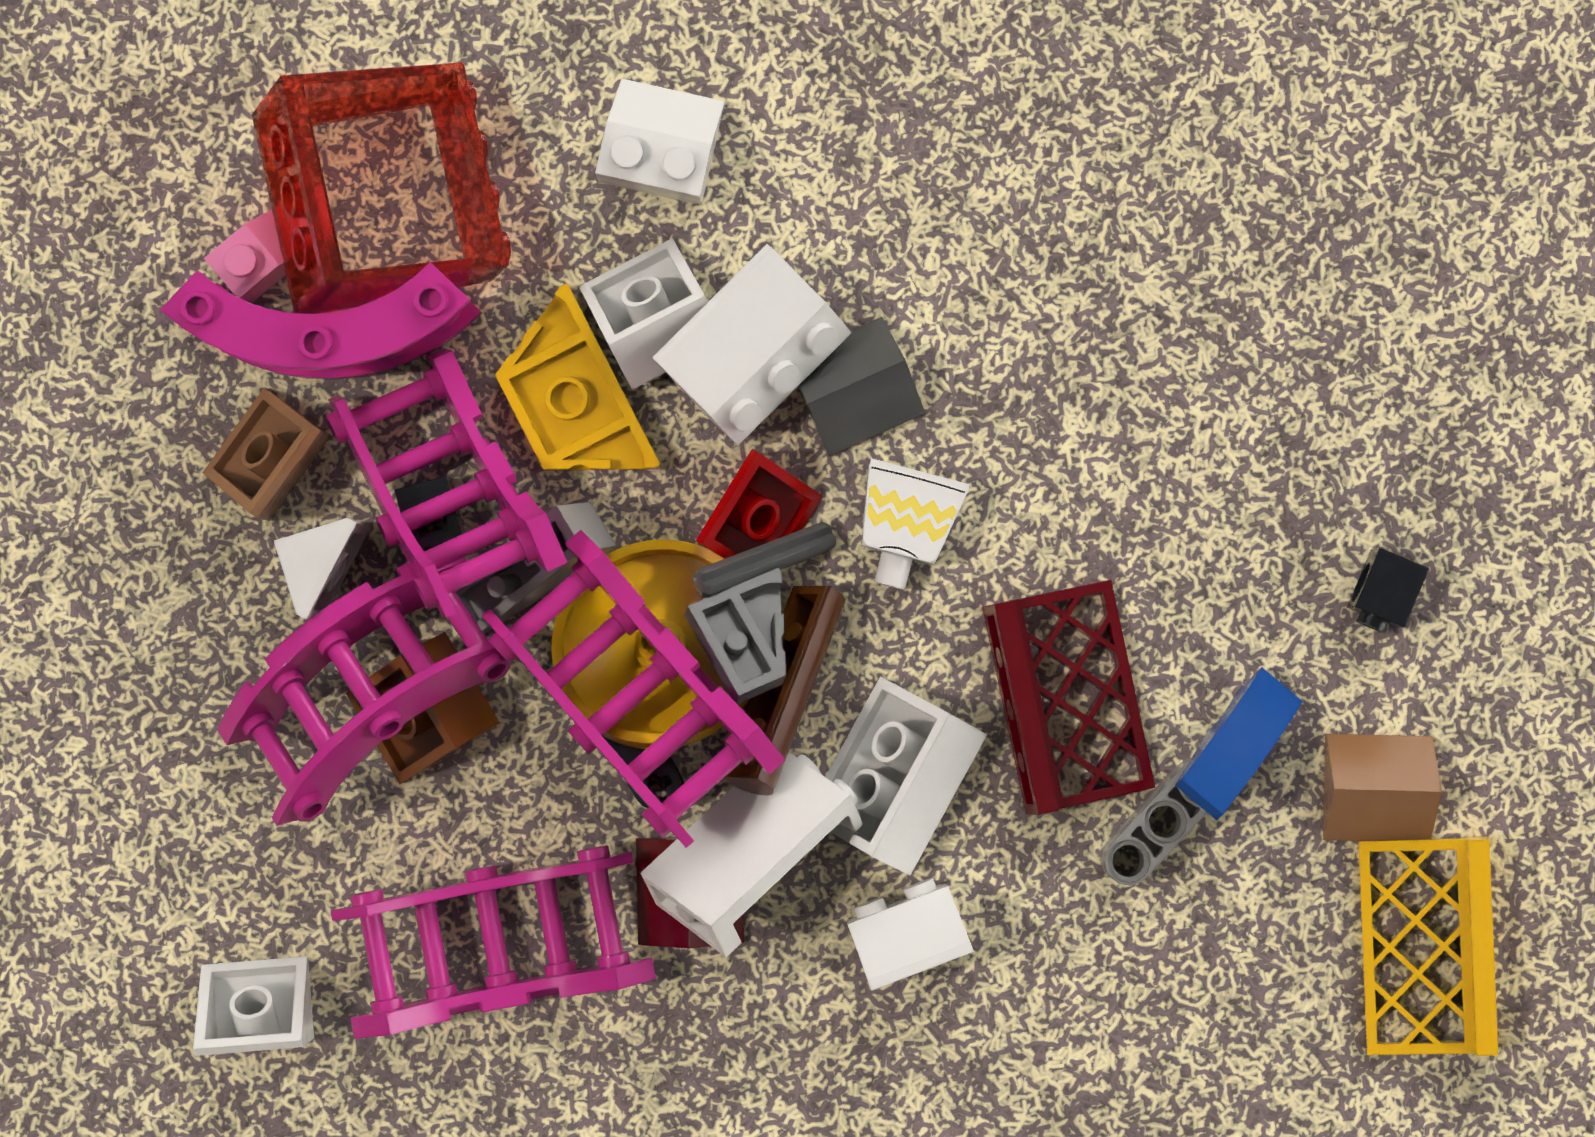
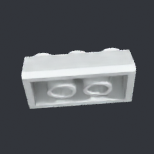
[652,244,851,445]
[825,676,987,875]

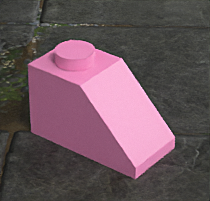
[204,197,329,303]

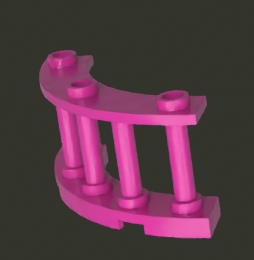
[160,262,482,380]
[325,348,567,618]
[482,530,786,848]
[217,557,511,826]
[330,845,656,1039]

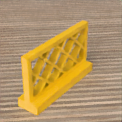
[1358,836,1499,1056]

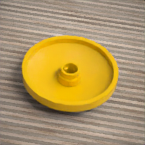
[551,539,749,749]

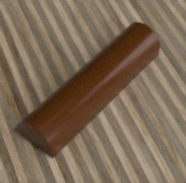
[723,586,845,796]

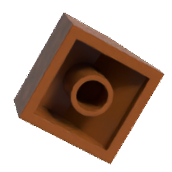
[345,632,500,784]

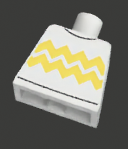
[861,458,970,590]

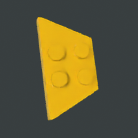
[495,283,661,471]

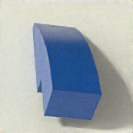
[1175,667,1303,820]

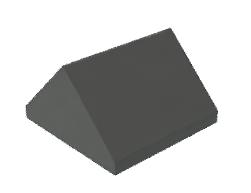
[798,317,925,456]

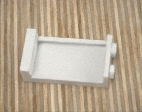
[640,752,863,957]

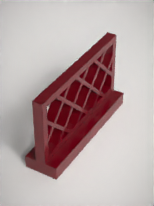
[982,580,1155,815]

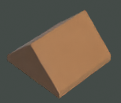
[202,387,331,521]
[1323,734,1442,841]

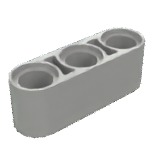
[1100,758,1207,886]

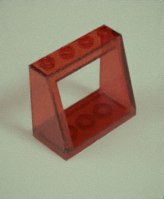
[252,62,511,314]

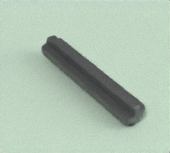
[692,522,836,598]

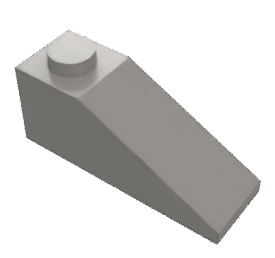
[456,502,617,634]

